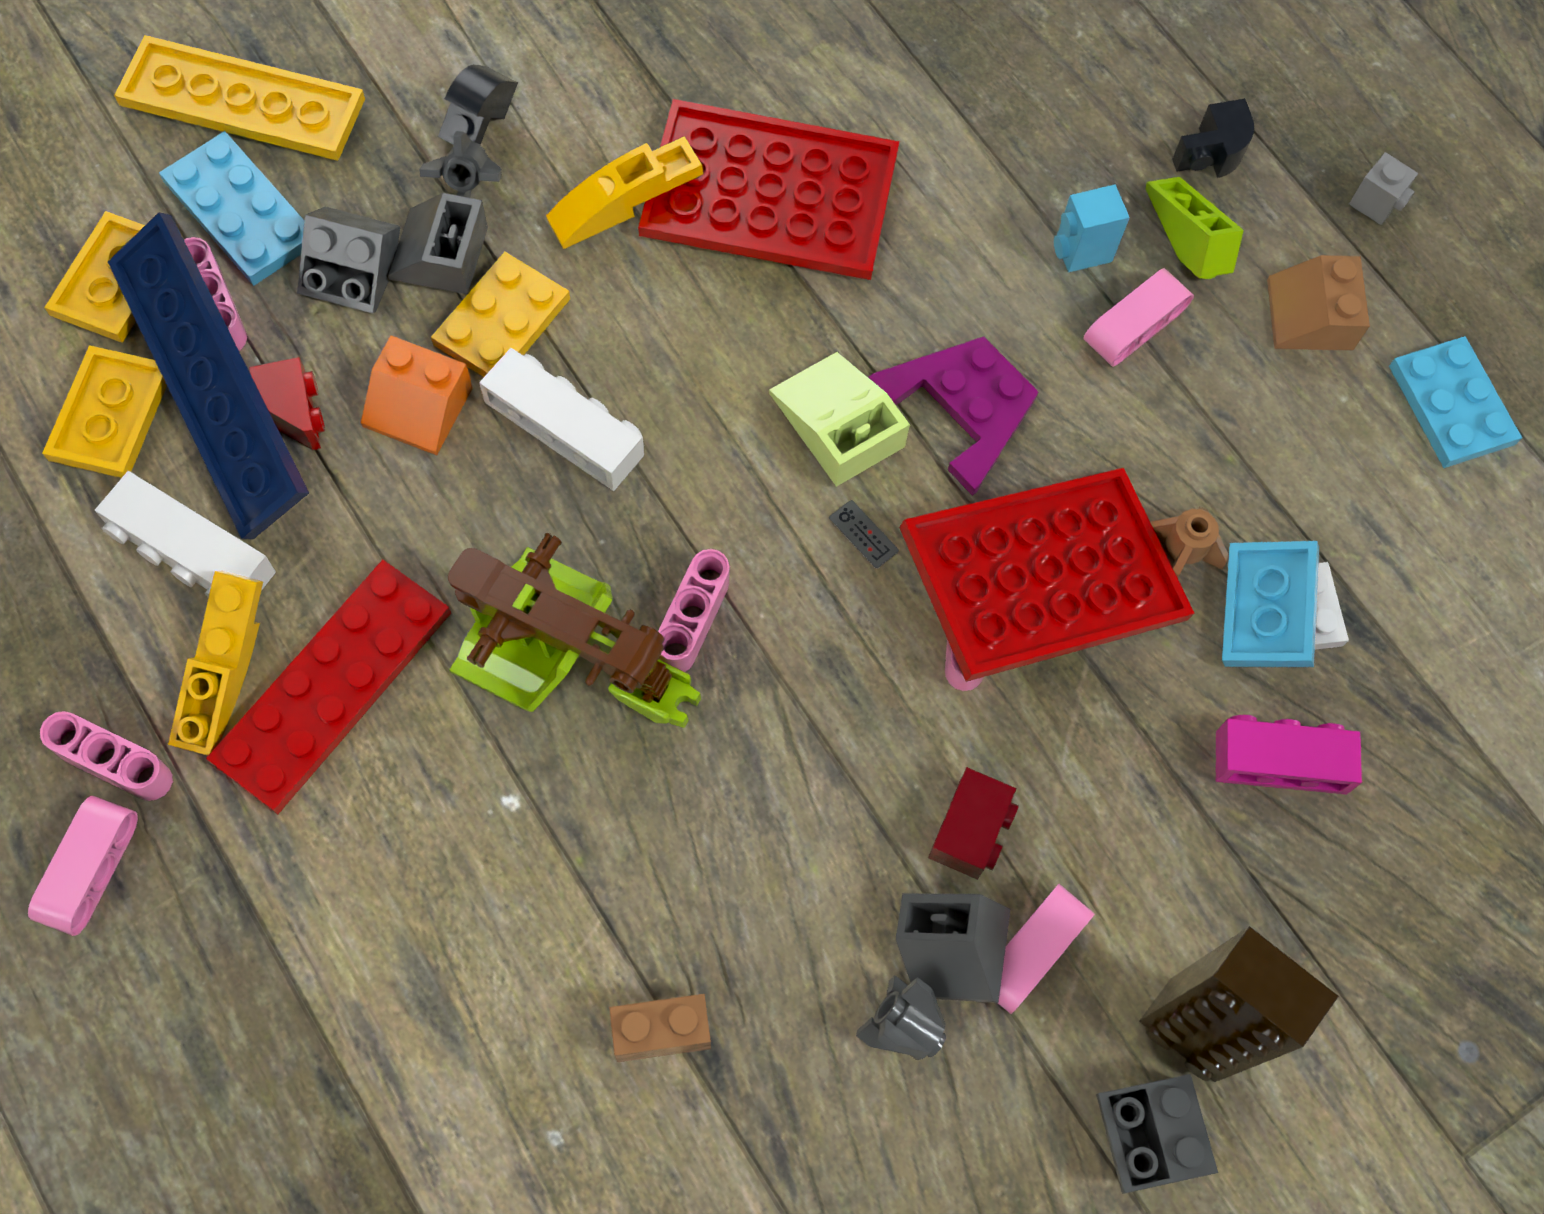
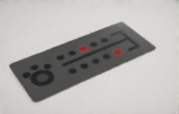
[829,500,899,569]

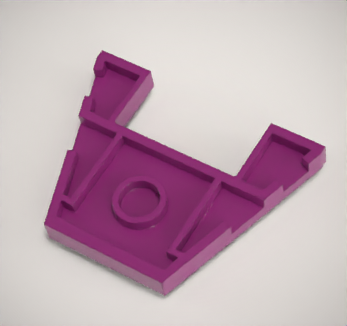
[868,336,1039,496]

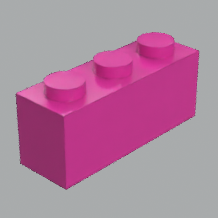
[1216,715,1362,795]

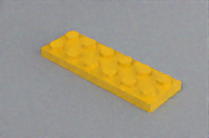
[114,35,365,161]

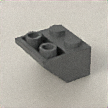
[388,193,488,294]
[297,207,400,313]
[896,893,1011,1003]
[1096,1074,1218,1194]

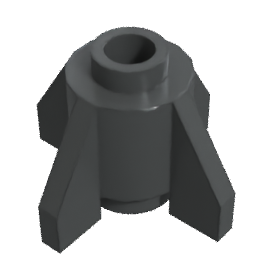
[419,131,502,198]
[856,976,946,1060]

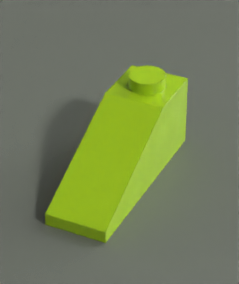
[1145,177,1244,279]

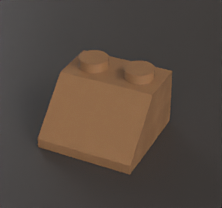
[1267,255,1370,351]

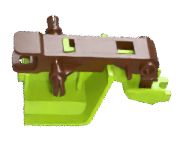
[448,533,701,728]

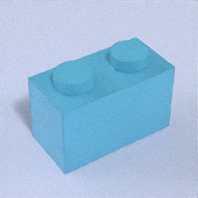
[1054,184,1130,273]

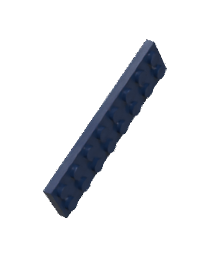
[108,212,309,539]

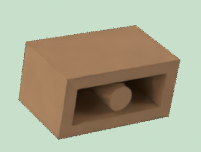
[609,994,711,1062]

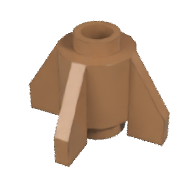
[1151,506,1229,578]

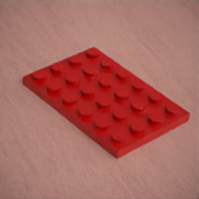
[638,99,900,280]
[899,468,1195,682]

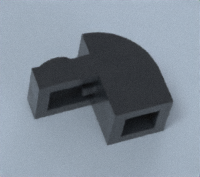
[438,64,518,145]
[1172,98,1254,178]

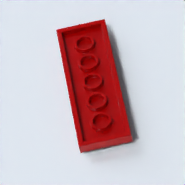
[206,559,451,815]

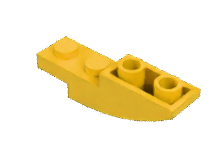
[546,136,703,249]
[168,571,263,755]

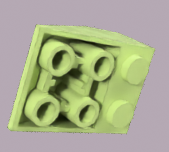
[769,352,910,487]

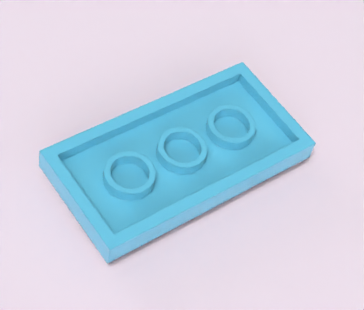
[159,131,304,286]

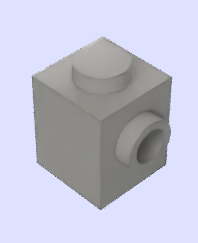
[1349,152,1418,225]

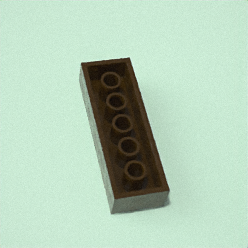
[1139,926,1339,1082]

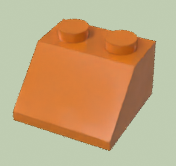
[361,336,473,455]

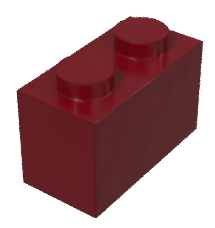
[928,767,1019,880]

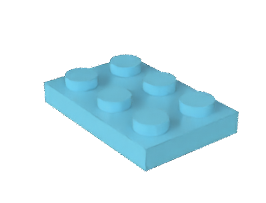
[1389,336,1522,468]
[1222,541,1319,667]

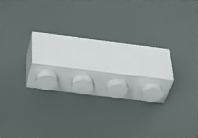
[479,348,644,491]
[95,471,276,598]

